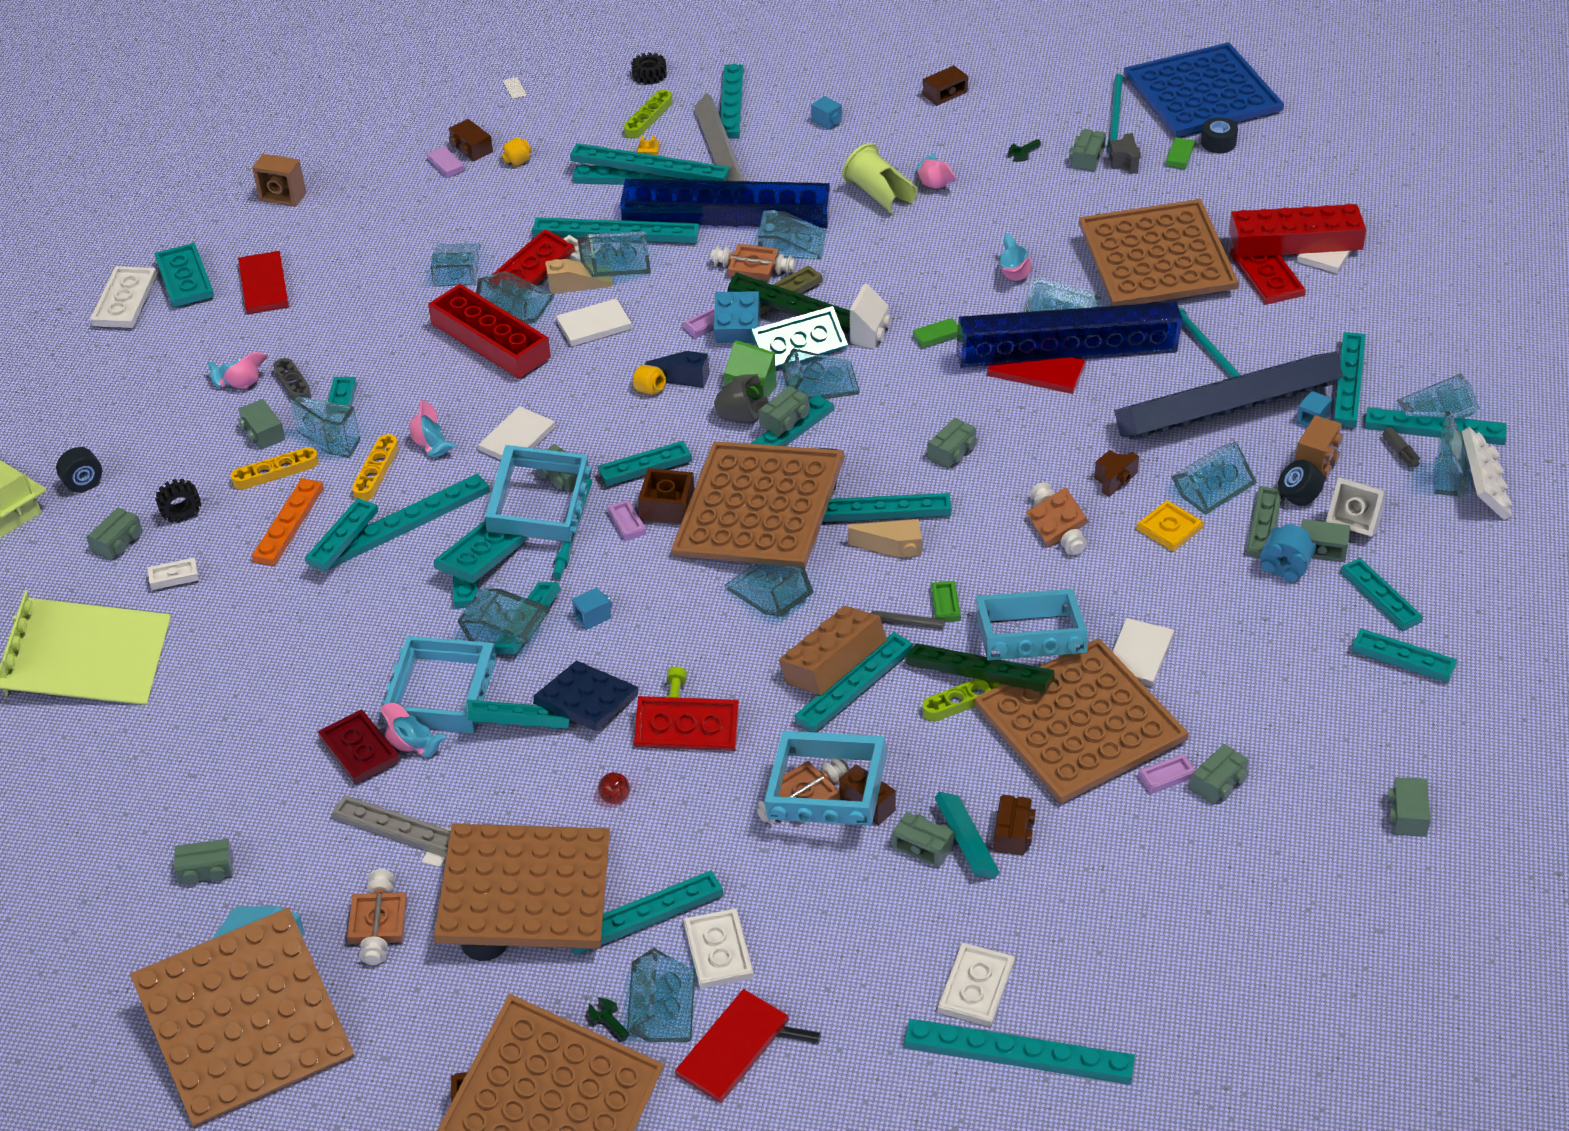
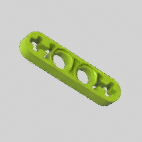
[624,90,673,139]
[922,679,1002,721]

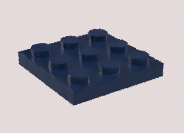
[533,660,639,731]

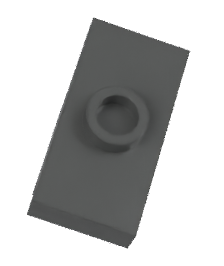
[1109,133,1141,174]

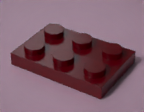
[317,709,400,784]

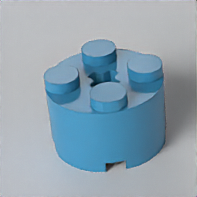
[1260,524,1316,582]

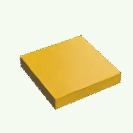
[1136,500,1204,552]

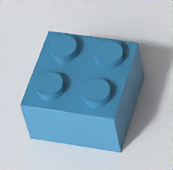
[714,291,761,343]

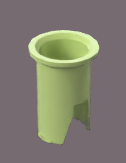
[842,143,918,215]

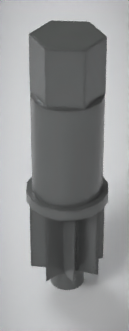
[1382,427,1421,467]

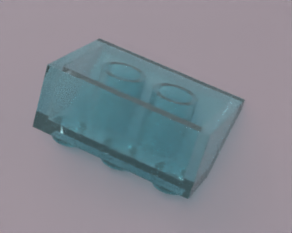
[578,232,651,277]
[476,271,554,324]
[1022,277,1102,330]
[1171,441,1257,514]
[627,948,695,1042]

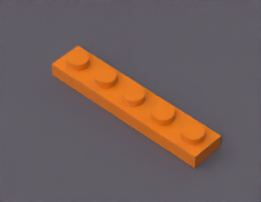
[252,478,324,567]

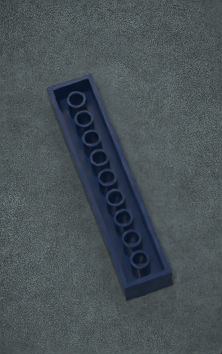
[1114,351,1343,439]

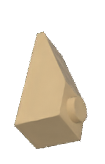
[545,259,613,294]
[848,519,922,558]

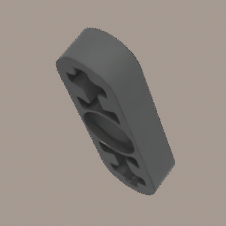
[273,358,311,404]

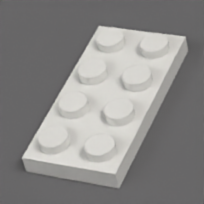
[90,266,157,328]
[1462,427,1512,520]

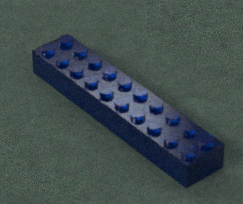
[620,179,830,229]
[956,302,1182,368]

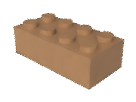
[778,606,887,695]

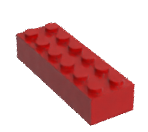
[1229,204,1366,258]
[428,284,551,379]

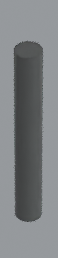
[871,610,944,629]

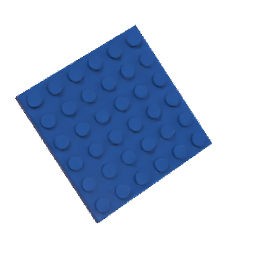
[1124,42,1284,137]

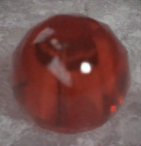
[598,772,631,805]

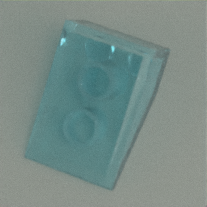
[758,210,826,260]
[430,243,480,287]
[781,348,860,400]
[1397,373,1480,418]
[290,396,361,458]
[1434,411,1471,497]
[724,563,814,618]
[457,588,550,643]

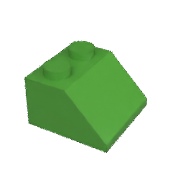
[724,340,777,400]

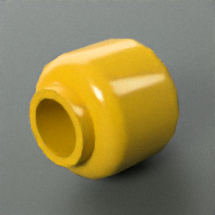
[501,137,532,167]
[632,365,666,395]

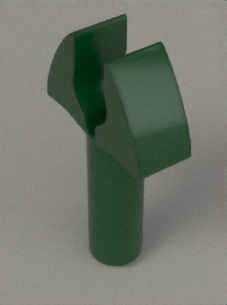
[1008,139,1041,162]
[589,998,629,1040]

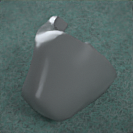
[714,374,769,423]

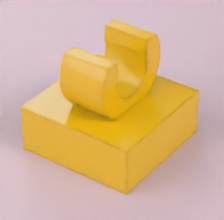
[637,135,660,156]

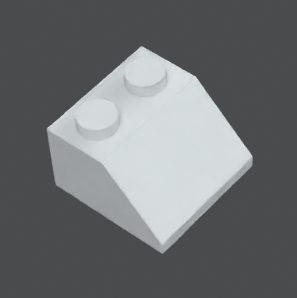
[850,284,892,349]
[1326,477,1385,537]

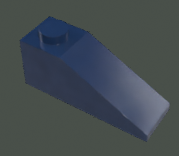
[645,351,710,388]

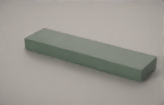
[1246,486,1282,558]

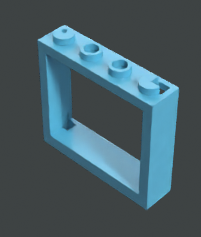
[485,445,592,542]
[976,589,1088,660]
[381,636,496,733]
[764,731,888,826]

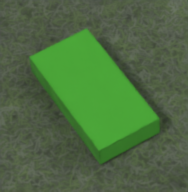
[1166,137,1195,169]
[913,318,962,348]
[931,581,961,622]

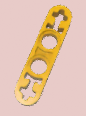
[352,434,399,501]
[231,447,319,490]

